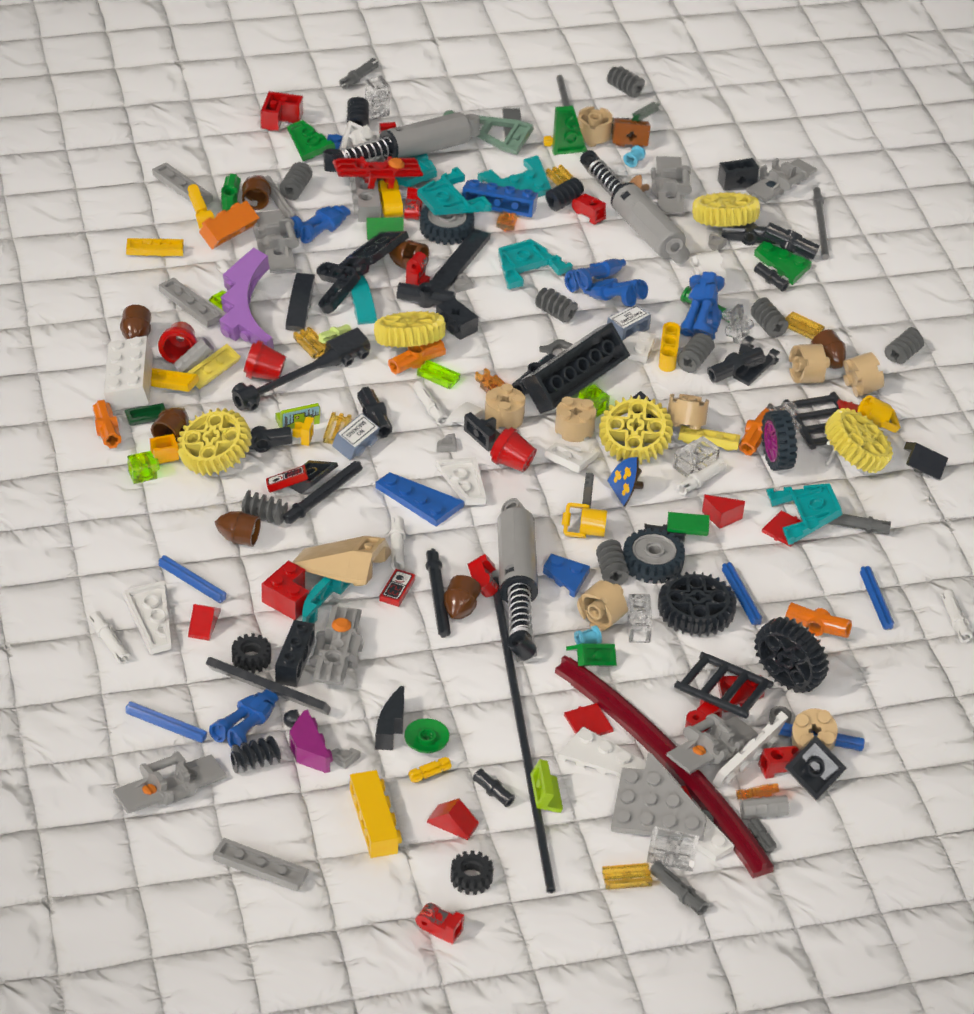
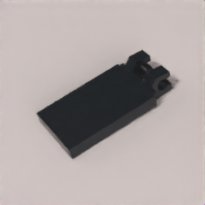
[340,231,409,276]

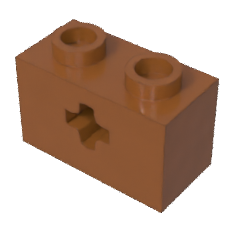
[611,118,651,147]

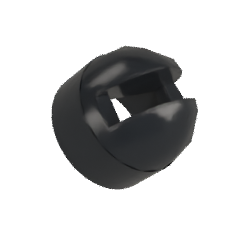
[283,709,299,728]

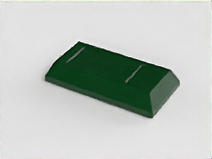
[124,403,166,426]

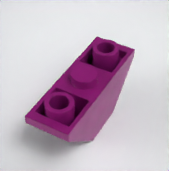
[289,709,333,773]

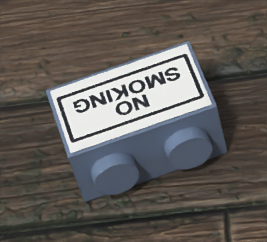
[607,304,651,341]
[332,413,380,460]

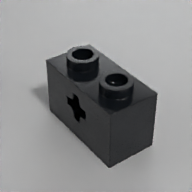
[717,158,759,190]
[436,298,479,340]

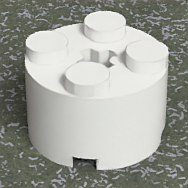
[690,250,727,286]

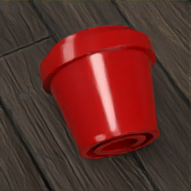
[158,322,197,364]
[243,340,287,380]
[490,427,537,472]

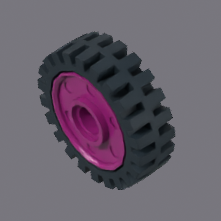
[761,410,798,471]

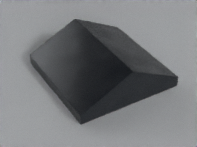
[288,460,338,494]
[784,736,847,800]

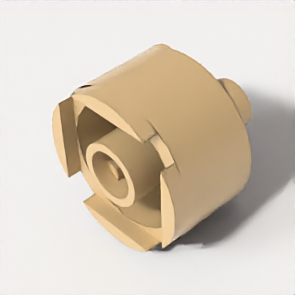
[577,106,613,147]
[789,344,830,383]
[843,352,884,397]
[485,383,526,429]
[667,394,709,430]
[555,397,596,442]
[577,580,628,631]
[791,708,838,751]

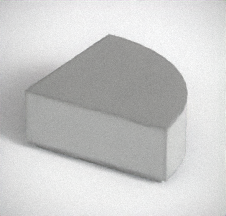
[708,233,727,251]
[454,273,473,293]
[436,433,457,452]
[331,748,361,769]

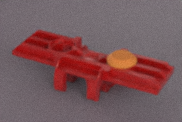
[333,157,423,189]

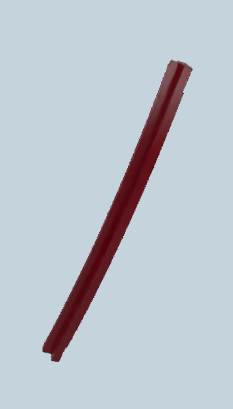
[555,655,774,879]

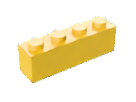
[349,770,402,858]

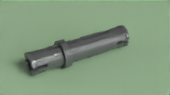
[339,58,379,89]
[828,514,891,534]
[649,861,709,915]

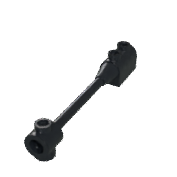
[232,327,370,411]

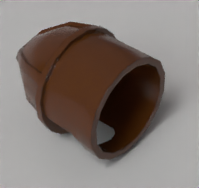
[242,175,271,210]
[389,240,429,270]
[120,304,151,339]
[811,329,846,369]
[151,407,189,442]
[215,511,261,547]
[444,575,481,619]

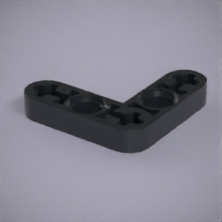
[316,262,360,314]

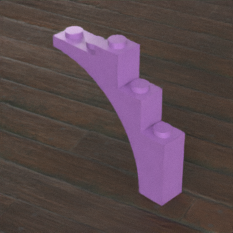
[219,247,274,349]

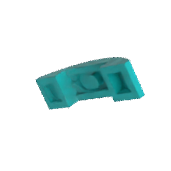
[347,275,377,325]
[302,577,351,624]

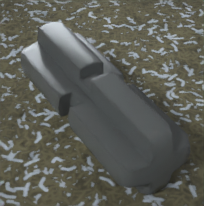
[748,818,777,853]

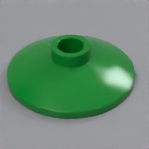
[404,718,449,753]

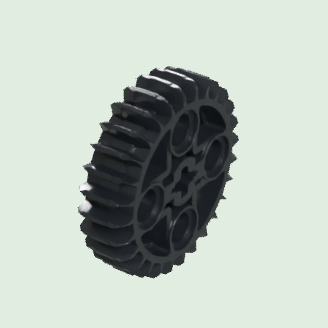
[658,571,737,637]
[754,617,829,693]

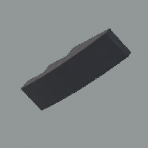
[285,273,315,331]

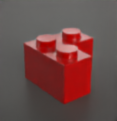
[261,91,303,131]
[262,560,309,620]

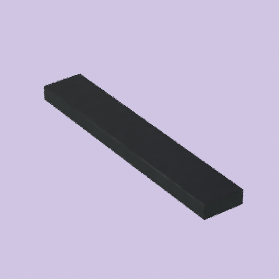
[429,228,491,290]
[205,657,331,715]

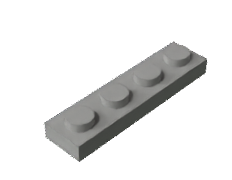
[152,162,213,204]
[159,277,222,328]
[213,838,308,892]

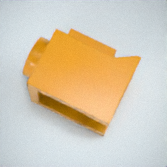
[149,434,180,467]

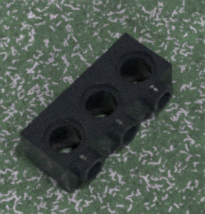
[275,620,315,687]

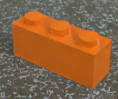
[199,200,259,249]

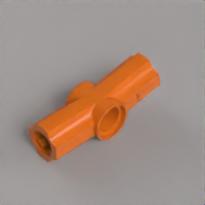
[388,339,446,375]
[92,400,121,449]
[738,407,774,456]
[785,602,852,638]

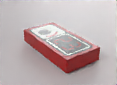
[266,465,308,493]
[379,569,416,607]

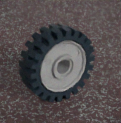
[420,206,474,245]
[623,528,685,584]

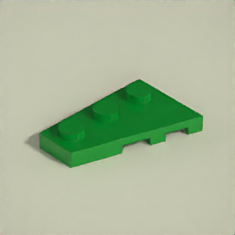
[552,105,587,155]
[286,120,336,162]
[754,241,812,285]

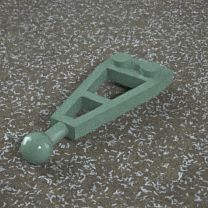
[443,110,534,155]

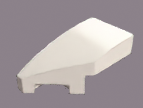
[446,402,484,427]

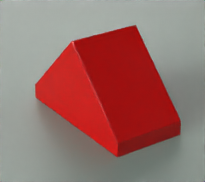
[702,494,745,529]
[188,604,221,641]
[427,798,479,840]

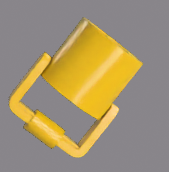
[857,395,901,433]
[561,503,607,538]

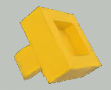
[292,417,314,446]

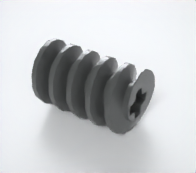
[607,66,645,98]
[280,162,313,200]
[535,288,578,322]
[750,297,789,337]
[884,327,924,364]
[677,333,715,373]
[242,490,288,525]
[596,539,629,585]

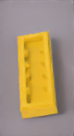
[126,238,184,256]
[151,368,199,392]

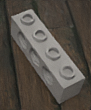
[349,177,381,222]

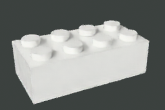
[104,336,153,411]

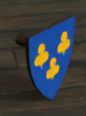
[607,457,644,507]

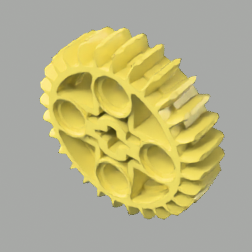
[692,192,760,228]
[374,310,446,348]
[599,395,673,464]
[177,408,252,476]
[825,408,893,473]

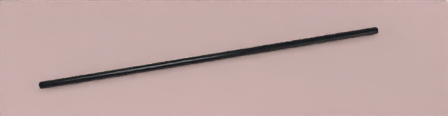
[493,577,556,894]

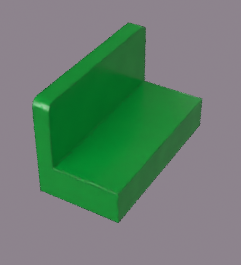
[366,218,404,240]
[667,512,709,536]
[566,643,617,667]

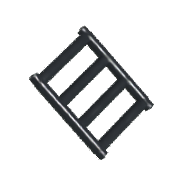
[783,392,841,450]
[674,652,774,719]

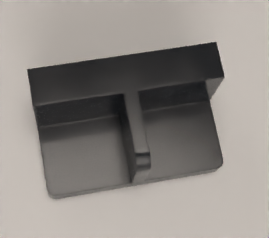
[464,412,500,451]
[904,442,948,480]

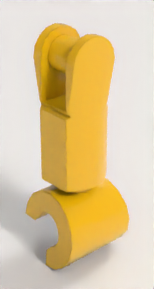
[188,184,215,229]

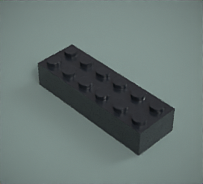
[521,322,631,414]

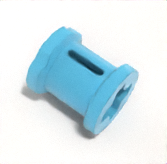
[623,145,646,168]
[574,625,602,644]

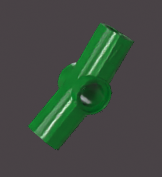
[221,173,241,211]

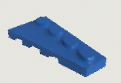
[375,472,464,527]

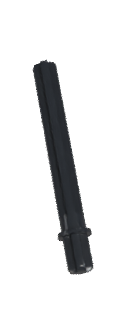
[283,461,363,524]
[425,548,451,638]

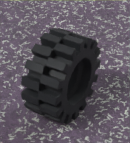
[231,633,271,674]
[450,850,493,895]

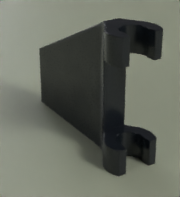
[733,335,780,386]

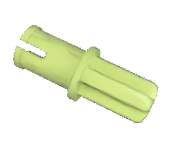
[318,324,352,344]

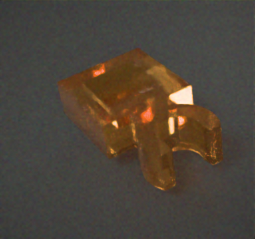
[496,210,517,231]
[475,368,505,393]
[736,783,780,800]

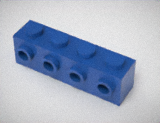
[462,179,538,218]

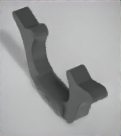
[539,339,573,355]

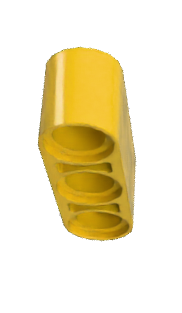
[378,179,403,218]
[658,322,680,372]

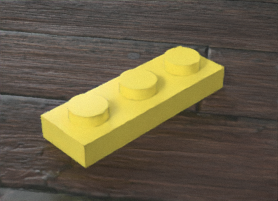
[187,344,241,390]
[678,425,741,451]

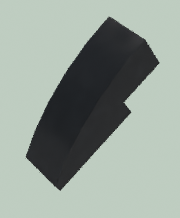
[375,686,405,750]

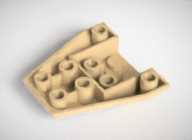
[293,536,391,586]

